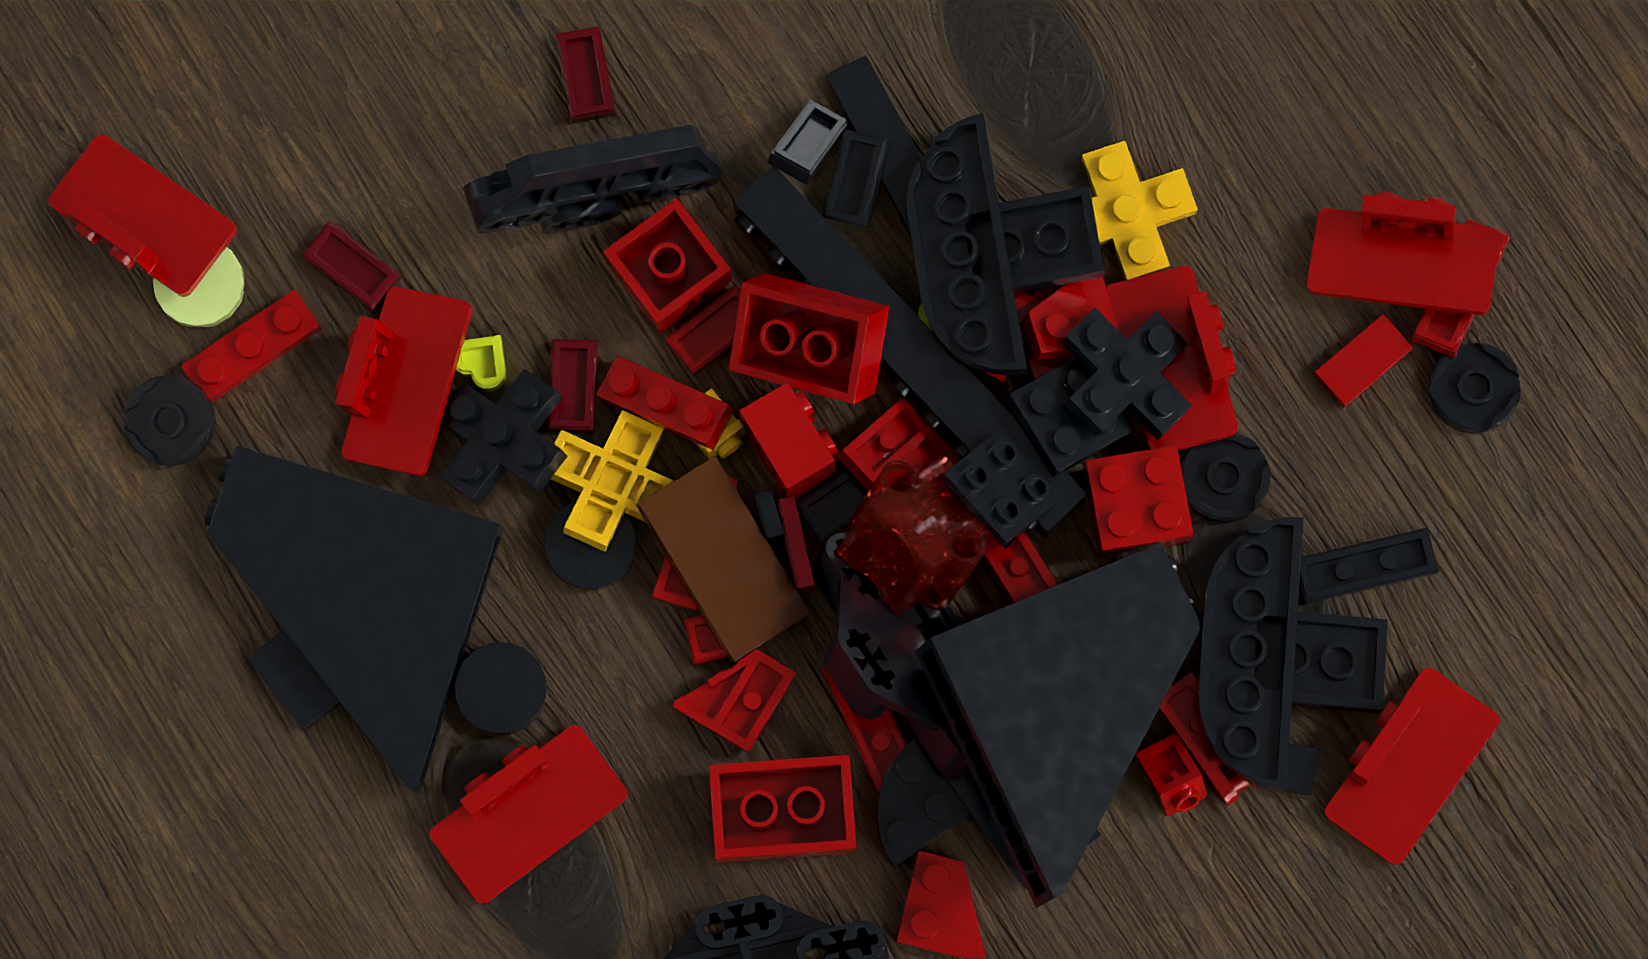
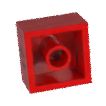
[603,198,733,335]
[740,382,838,500]
[1083,445,1194,559]

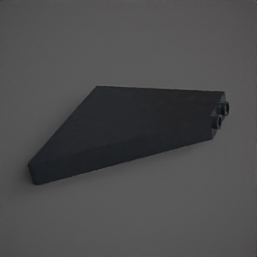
[205,445,503,793]
[914,543,1202,908]

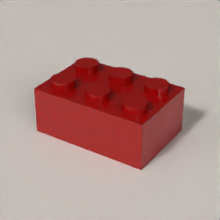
[729,273,890,404]
[709,755,856,863]

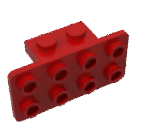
[48,134,237,297]
[1307,192,1500,315]
[1107,266,1239,450]
[335,286,472,477]
[1324,668,1500,865]
[430,725,628,904]

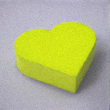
[456,335,506,392]

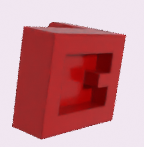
[1136,732,1208,816]

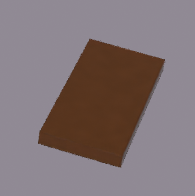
[635,456,811,662]

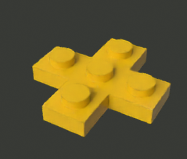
[1082,141,1198,280]
[551,410,673,552]

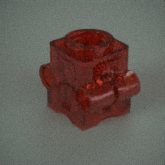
[836,455,991,617]

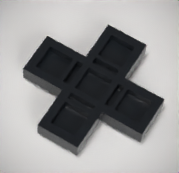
[1060,307,1192,440]
[440,369,568,506]

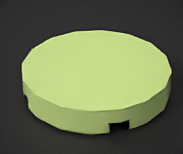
[153,247,245,328]

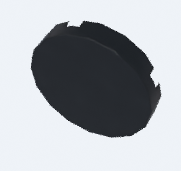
[1428,342,1521,434]
[124,375,216,466]
[1180,432,1271,523]
[545,501,637,591]
[455,643,547,735]

